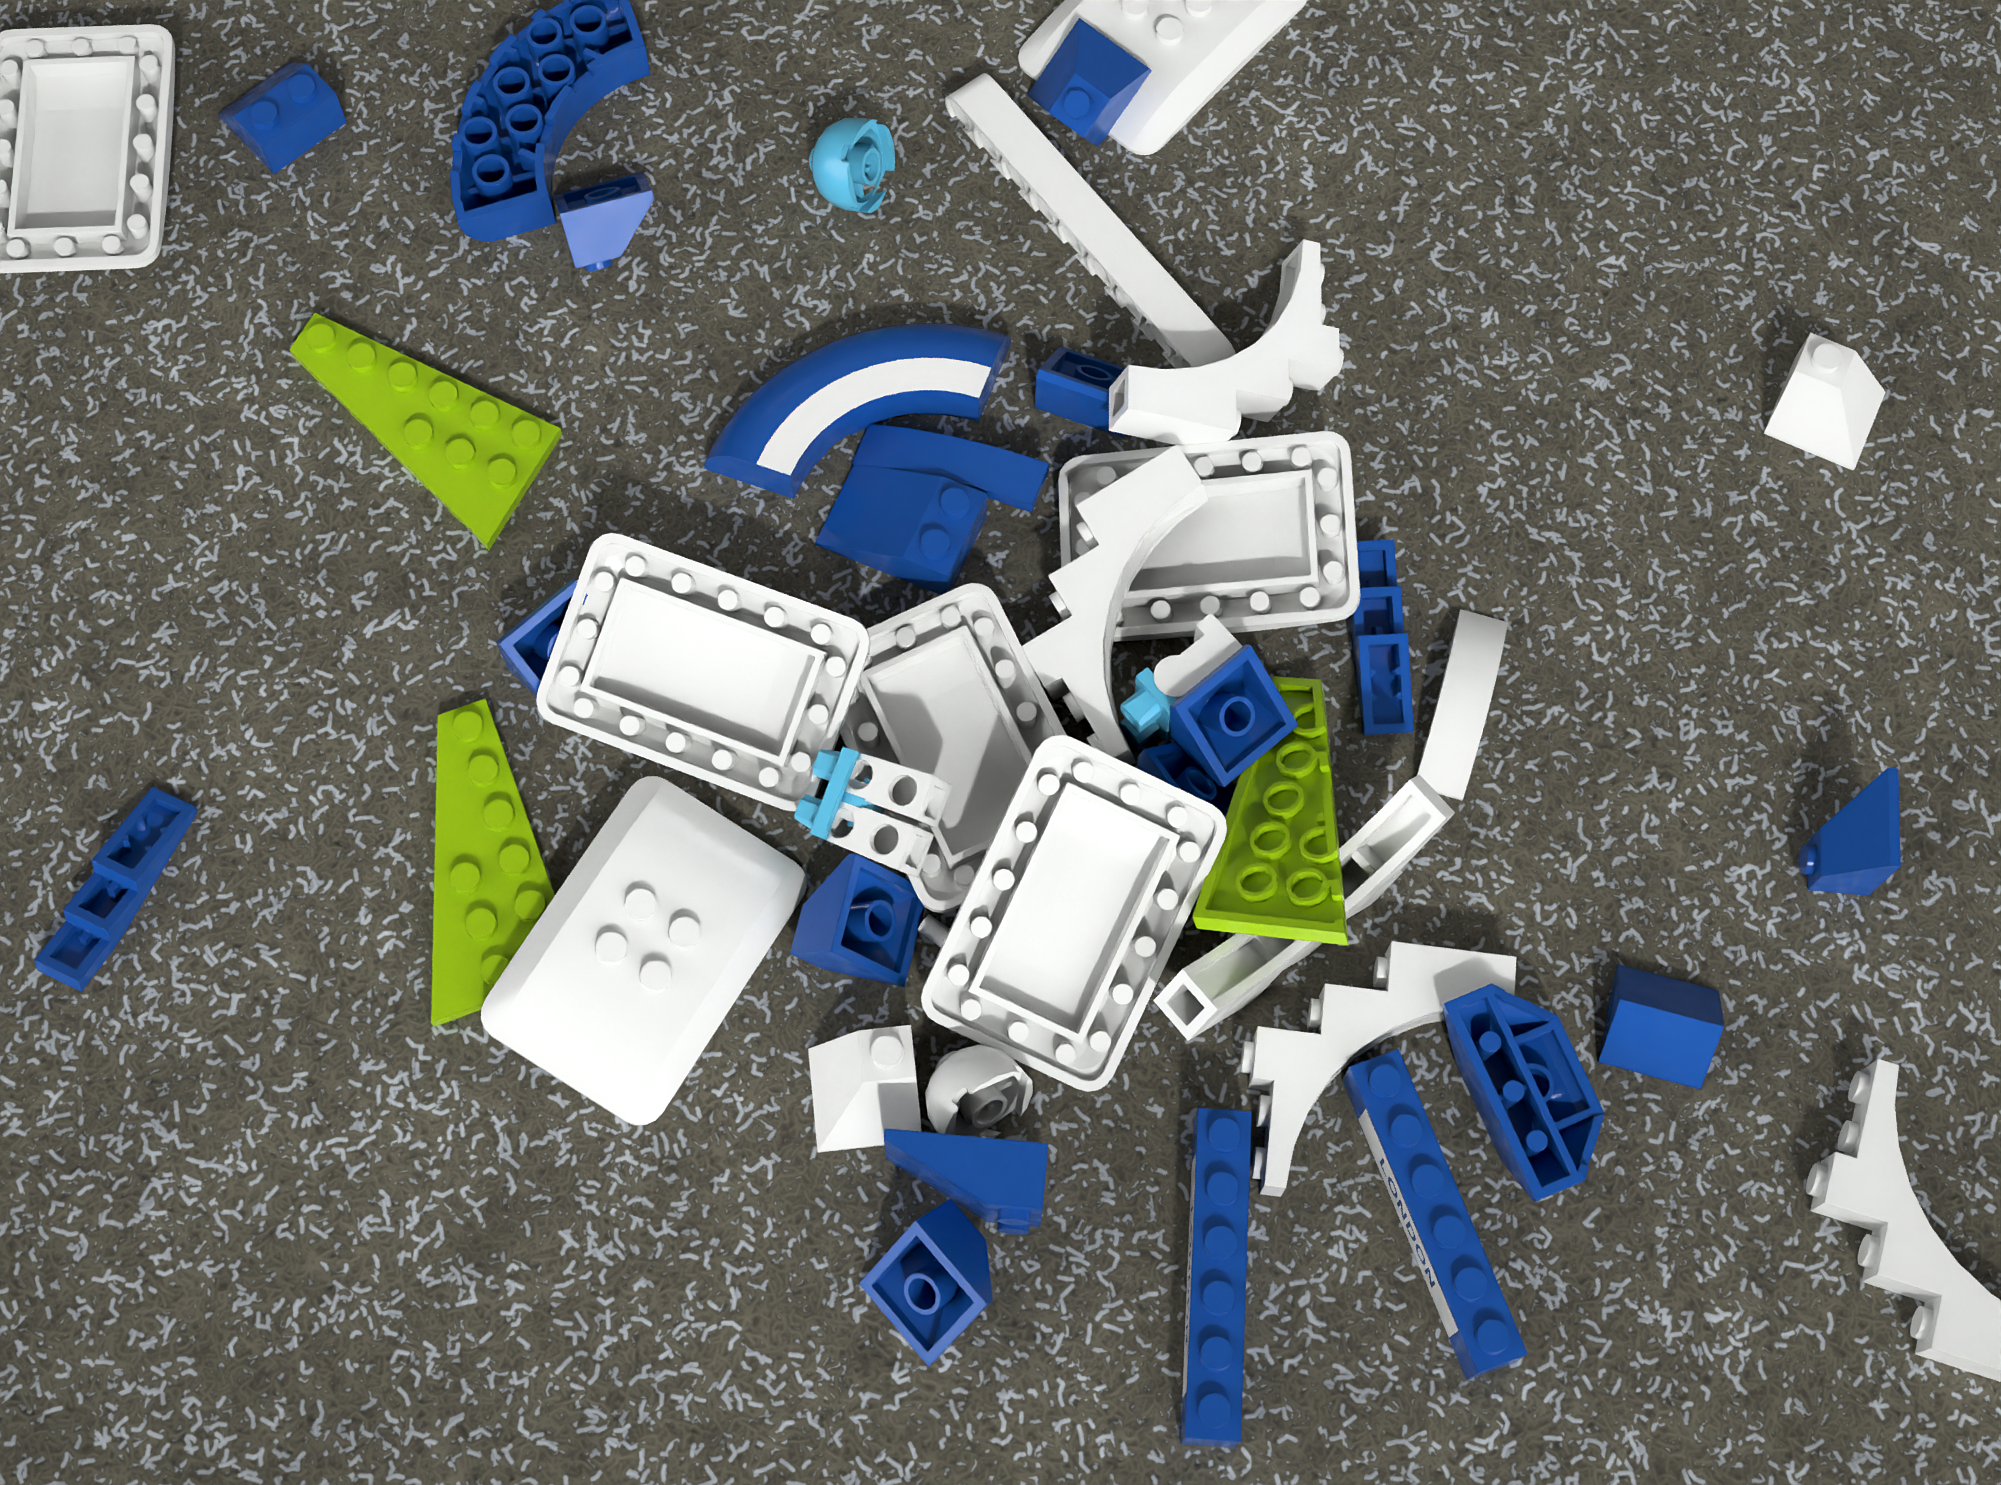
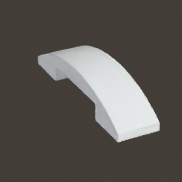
[1416,609,1508,800]

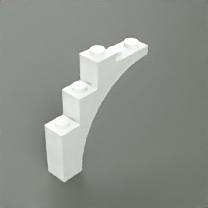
[1109,239,1344,446]
[1022,444,1209,765]
[1153,774,1455,1041]
[1240,941,1517,1197]
[1806,1059,2001,1382]

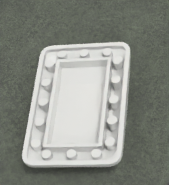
[1018,0,1308,155]
[0,24,175,274]
[1058,431,1361,642]
[536,533,871,811]
[840,583,1067,913]
[921,735,1227,1092]
[481,776,807,1125]

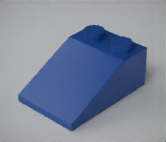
[815,465,987,595]
[884,1128,1048,1235]

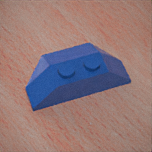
[1442,983,1605,1202]

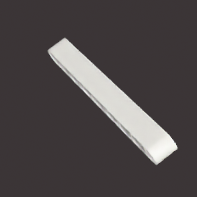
[945,73,1236,369]

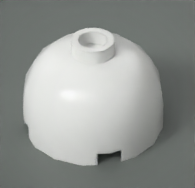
[925,1045,1033,1138]

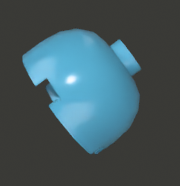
[809,117,895,213]

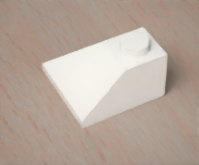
[1764,332,1885,470]
[808,1025,922,1153]

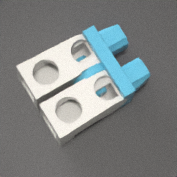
[1120,613,1243,750]
[794,747,953,878]

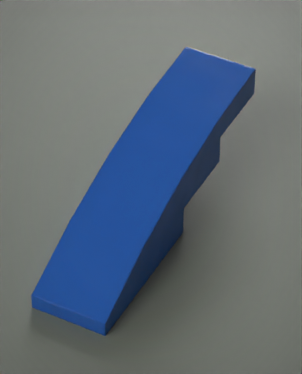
[852,424,1049,513]
[1349,539,1414,735]
[34,787,197,992]

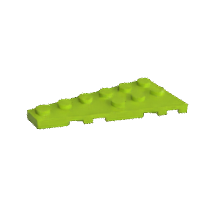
[289,313,562,550]
[1192,676,1349,946]
[431,698,555,1027]

